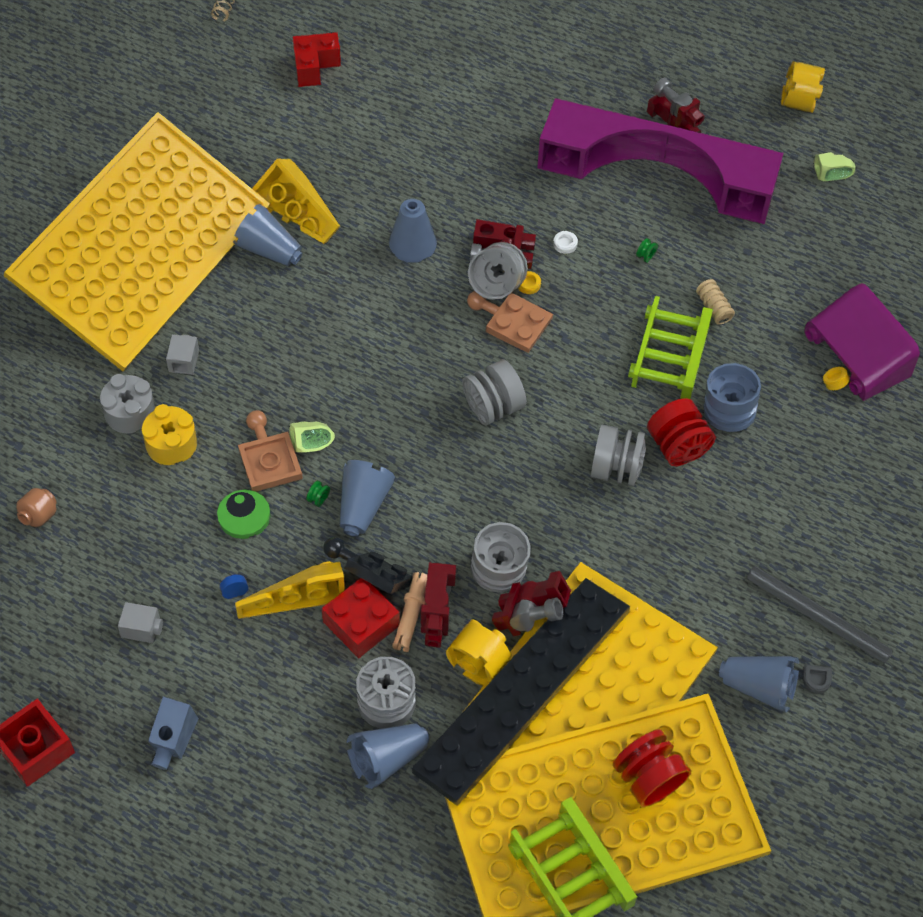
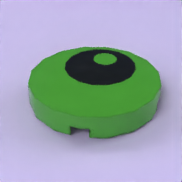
[217,490,271,539]

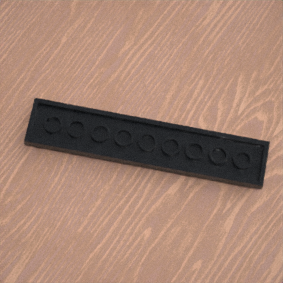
[412,578,630,806]

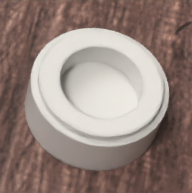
[553,231,578,254]

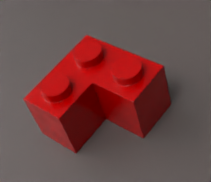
[293,32,341,87]

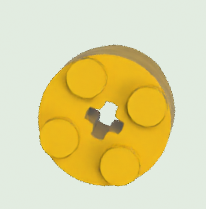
[781,61,825,113]
[142,404,197,465]
[446,619,511,686]

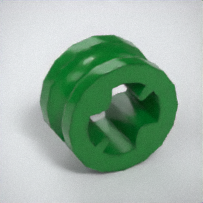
[636,238,658,263]
[306,481,330,507]

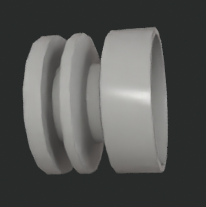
[468,242,528,300]
[462,359,527,426]
[591,424,646,487]
[470,522,531,592]
[356,657,416,729]

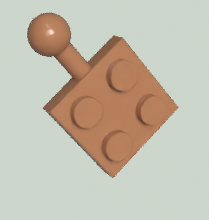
[467,291,553,353]
[238,410,303,491]

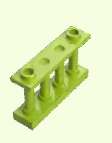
[628,296,713,399]
[508,797,637,917]

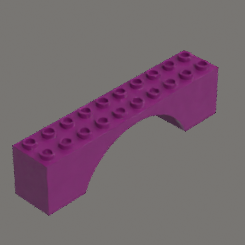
[537,98,784,224]

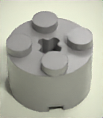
[100,374,155,434]

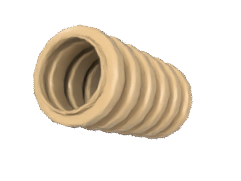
[696,279,735,324]

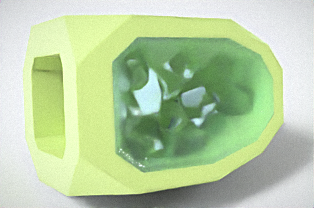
[814,152,856,181]
[289,421,335,452]

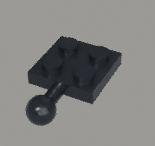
[323,537,413,594]

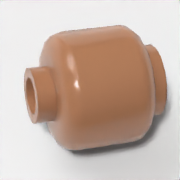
[16,488,57,527]

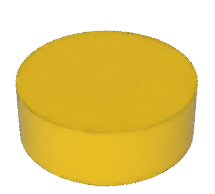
[518,271,541,294]
[823,367,850,391]

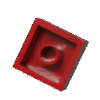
[322,578,400,659]
[0,699,75,787]

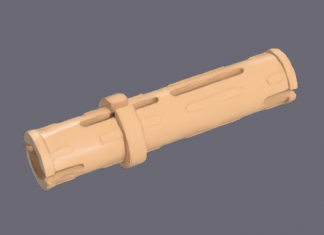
[392,572,427,652]

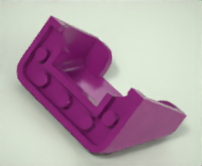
[804,283,920,401]

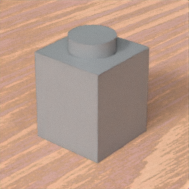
[166,335,199,375]
[118,602,163,643]

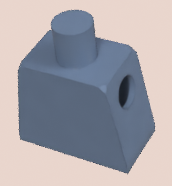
[148,697,199,770]

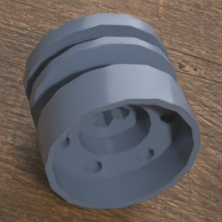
[703,363,761,432]

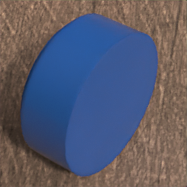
[220,575,248,599]

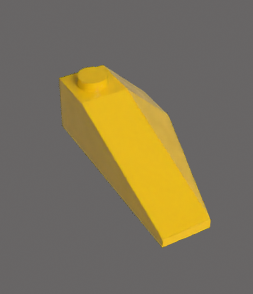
[252,159,341,244]
[235,562,345,619]

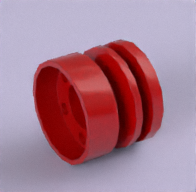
[647,398,716,467]
[612,729,692,808]

